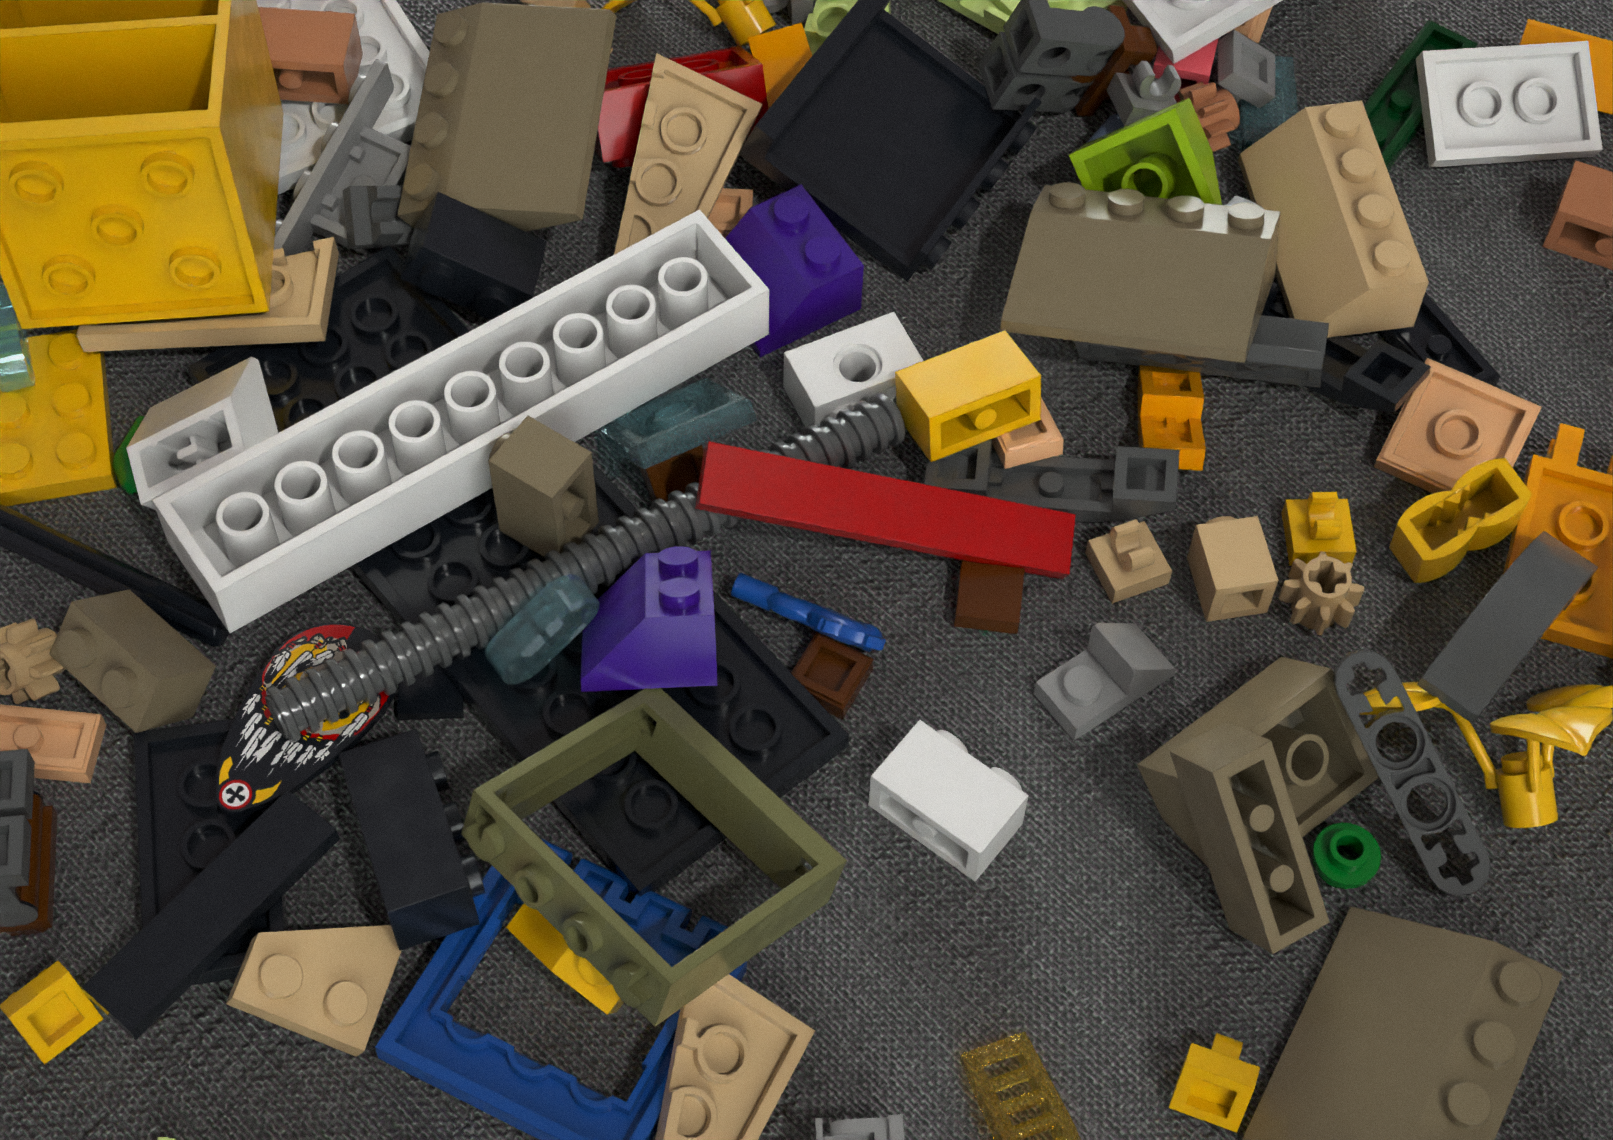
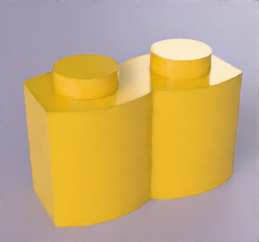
[1389,458,1532,583]

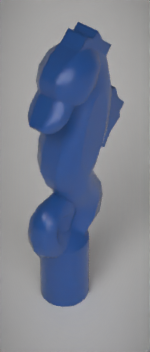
[731,572,886,652]

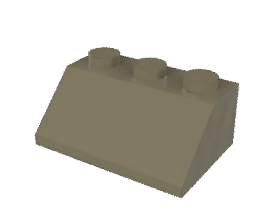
[1137,657,1379,868]

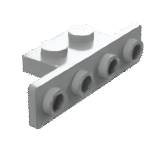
[274,59,411,256]

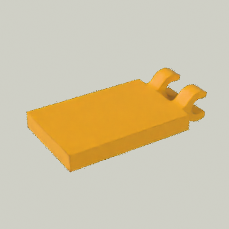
[1503,423,1613,659]

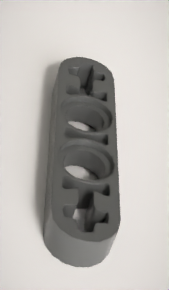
[1333,649,1490,896]

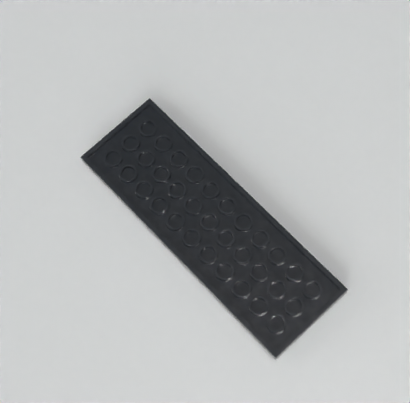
[187,245,849,897]

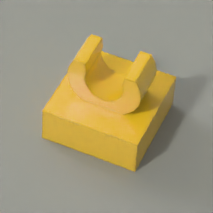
[1282,492,1357,566]
[0,960,103,1065]
[1169,1033,1260,1133]

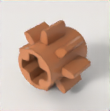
[1178,82,1240,152]

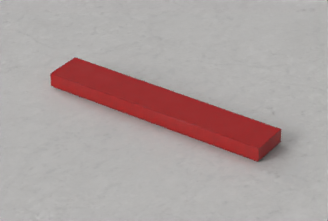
[695,441,1076,579]

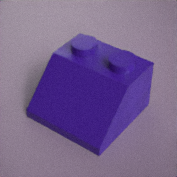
[725,184,864,358]
[581,546,717,692]

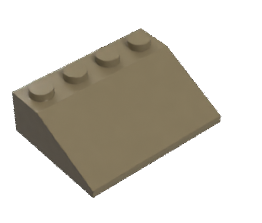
[397,2,617,232]
[1001,182,1281,363]
[1242,906,1563,1140]

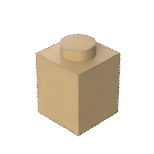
[1187,516,1279,622]

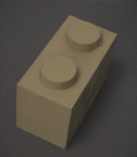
[488,416,599,557]
[50,589,216,733]

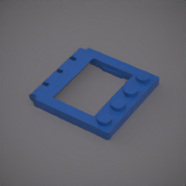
[375,837,747,1140]

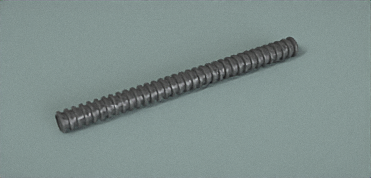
[265,392,905,743]

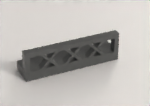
[1075,315,1329,388]

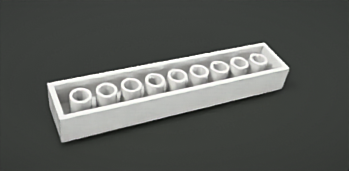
[152,209,769,633]

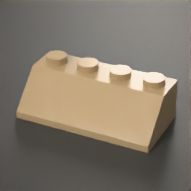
[1238,100,1429,338]

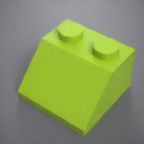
[1069,98,1222,205]

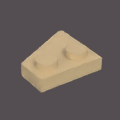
[226,925,402,1057]

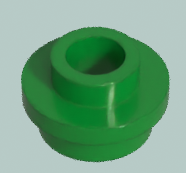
[1312,822,1381,889]

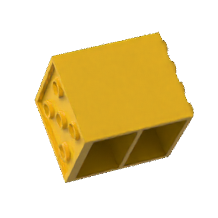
[0,0,284,329]

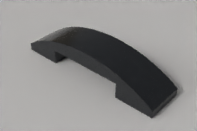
[1262,282,1431,412]

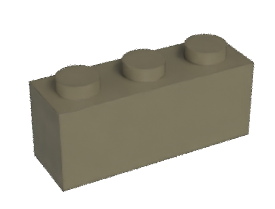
[1169,721,1330,954]

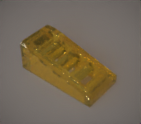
[959,1031,1081,1140]

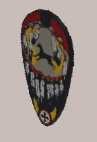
[216,623,396,817]

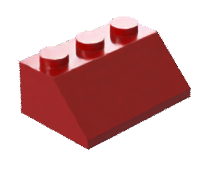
[595,46,769,168]

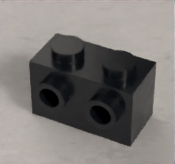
[400,192,547,320]

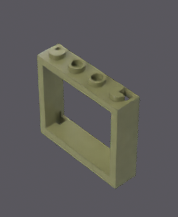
[461,688,847,1027]

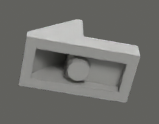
[1033,623,1176,741]

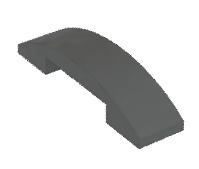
[924,439,1179,522]
[1417,531,1598,724]

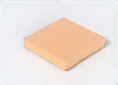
[1374,358,1542,493]

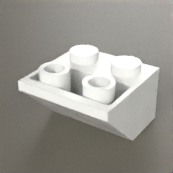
[126,357,278,510]

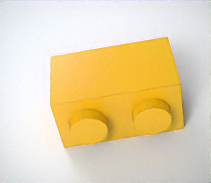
[895,330,1041,462]

